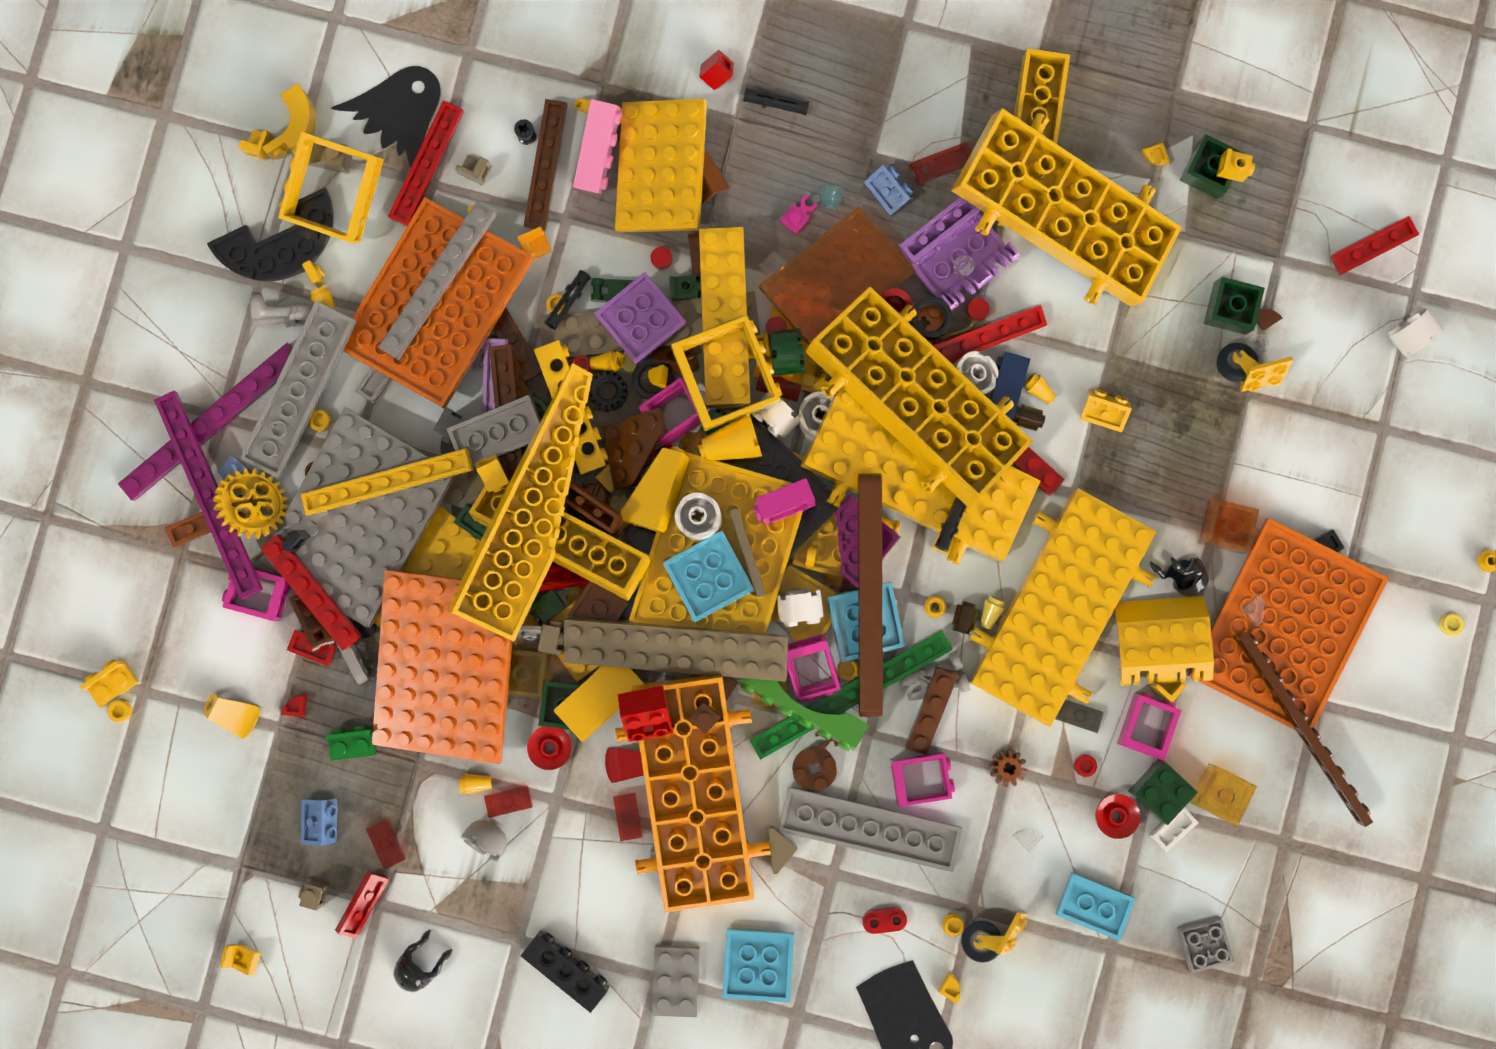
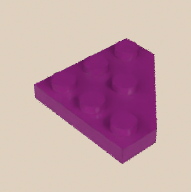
[835,495,901,588]

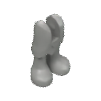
[251,292,313,328]
[902,651,971,701]

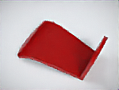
[605,748,644,783]

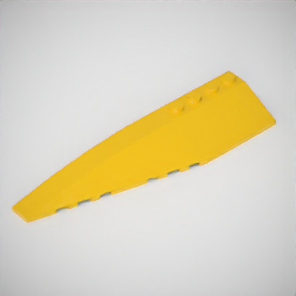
[447,364,593,641]

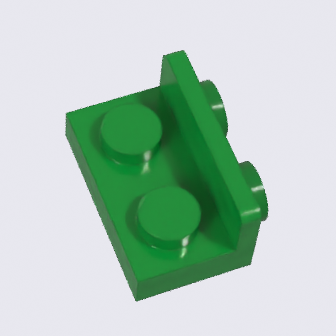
[324,725,377,761]

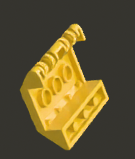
[1113,596,1214,686]

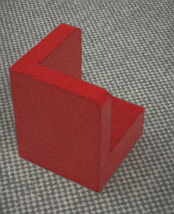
[699,50,734,90]

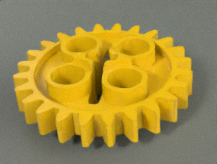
[213,468,289,539]

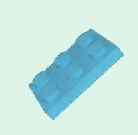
[1055,872,1135,941]

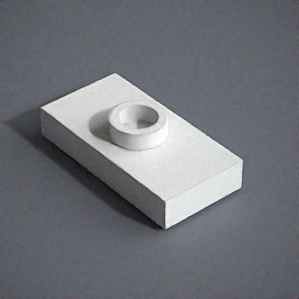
[1149,807,1199,852]

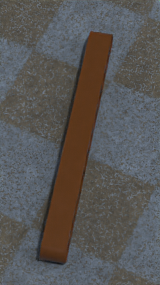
[858,473,883,717]

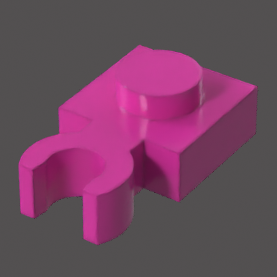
[780,195,817,236]

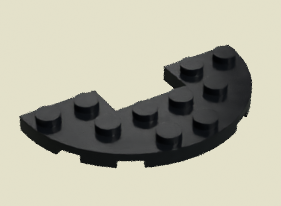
[207,187,334,282]

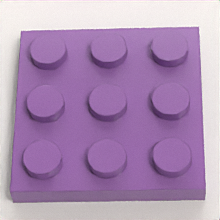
[594,272,687,365]

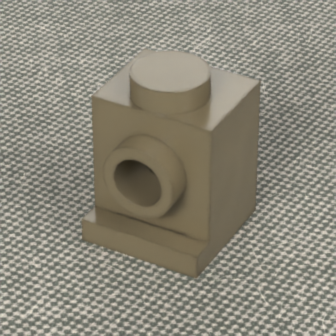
[538,620,564,655]
[298,878,330,911]

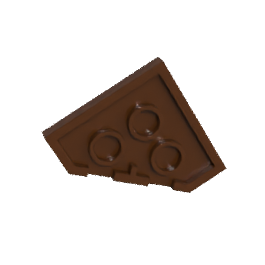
[602,408,667,491]

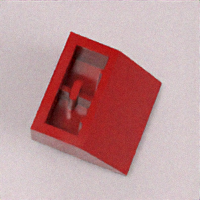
[618,685,674,742]

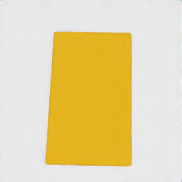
[554,666,644,742]

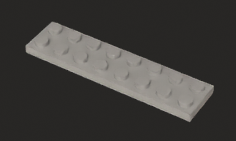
[240,301,357,479]
[778,786,962,872]

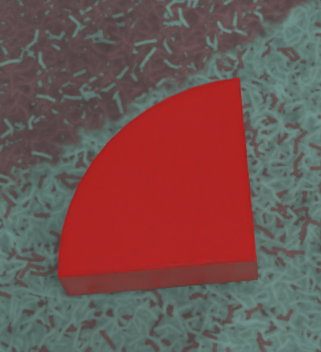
[281,694,308,717]

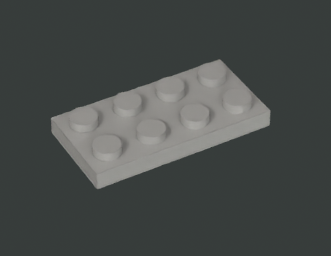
[447,395,541,467]

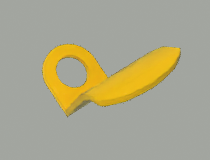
[204,693,260,739]

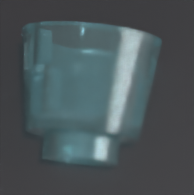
[820,185,844,210]

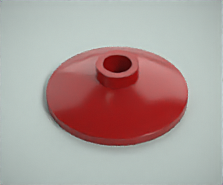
[527,726,572,770]
[1095,794,1140,839]

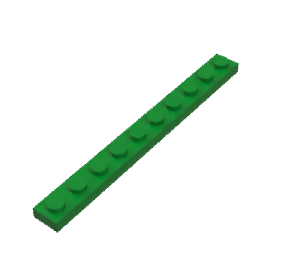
[749,630,953,760]

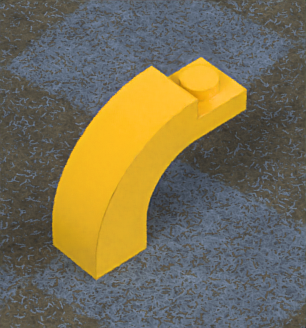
[262,83,316,161]

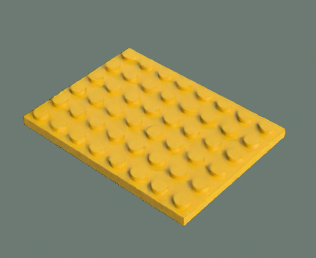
[629,452,803,633]

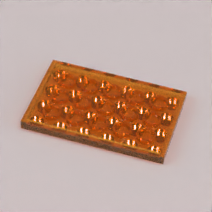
[759,207,916,345]

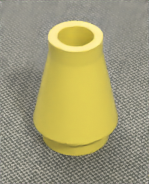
[979,595,1006,630]

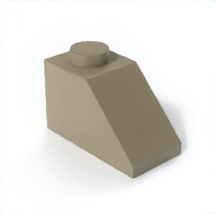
[308,143,353,174]

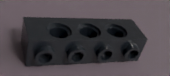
[521,930,610,1013]

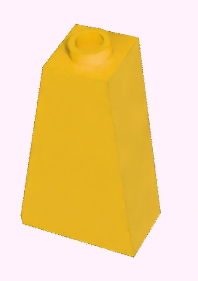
[620,446,690,534]

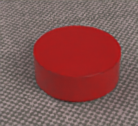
[650,247,673,270]
[967,298,990,321]
[1073,754,1097,777]

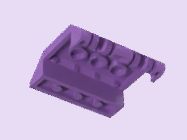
[899,197,1020,311]

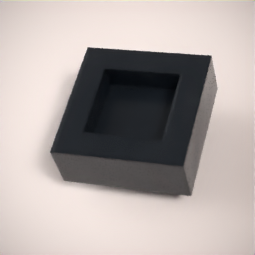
[281,530,311,552]

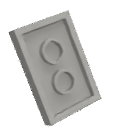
[652,945,700,1017]

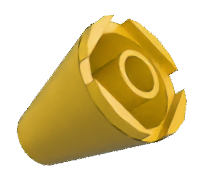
[698,414,762,461]

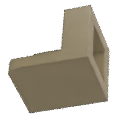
[455,155,492,185]

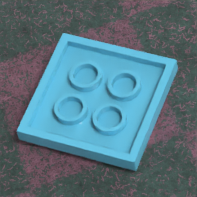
[663,531,755,623]
[826,582,905,662]
[722,928,794,1003]

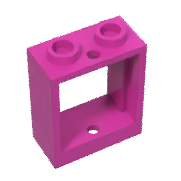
[639,377,708,447]
[753,478,815,526]
[222,569,290,621]
[787,633,841,701]
[1117,692,1182,761]
[890,752,955,807]

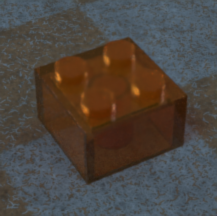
[1198,499,1260,554]

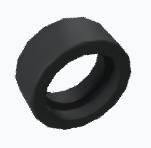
[909,296,953,341]
[632,358,674,400]

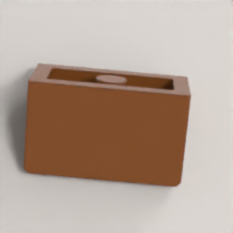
[701,152,729,204]

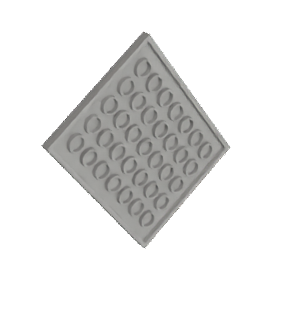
[259,407,456,628]

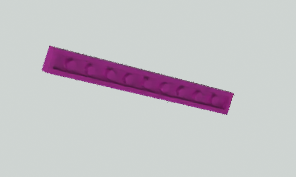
[118,343,293,501]
[154,390,263,600]

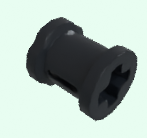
[514,119,537,145]

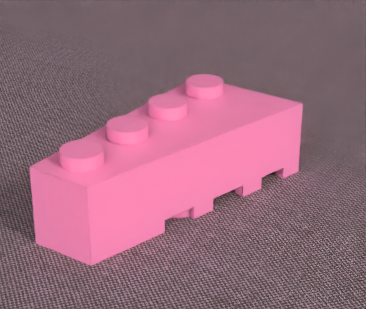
[573,99,622,194]

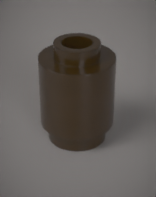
[1013,404,1046,431]
[952,601,979,635]

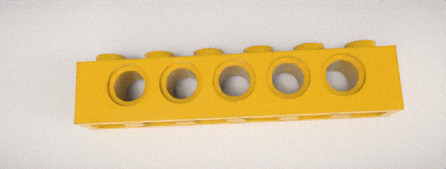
[534,340,608,475]

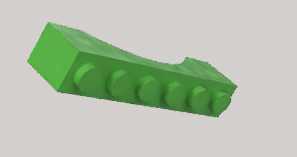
[738,678,869,752]

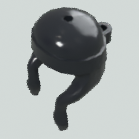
[1149,557,1209,597]
[393,930,452,992]

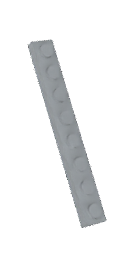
[379,201,497,361]

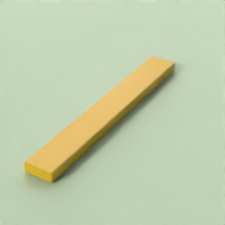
[301,448,474,516]

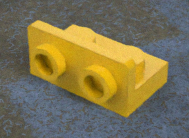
[1080,389,1132,433]
[80,659,140,708]

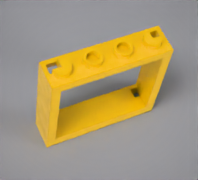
[278,132,384,244]
[671,315,783,431]

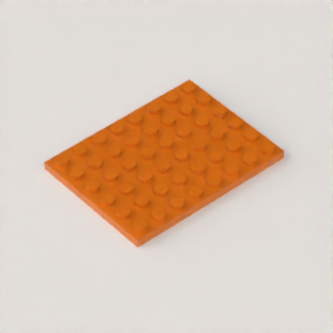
[343,197,534,409]
[1187,518,1389,731]
[372,569,512,764]

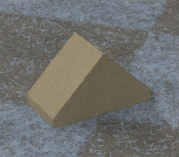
[768,825,798,874]

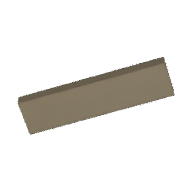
[730,508,767,598]

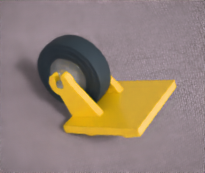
[1216,343,1293,392]
[961,912,1028,963]

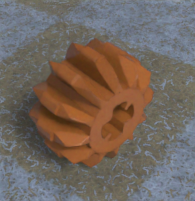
[988,749,1027,787]

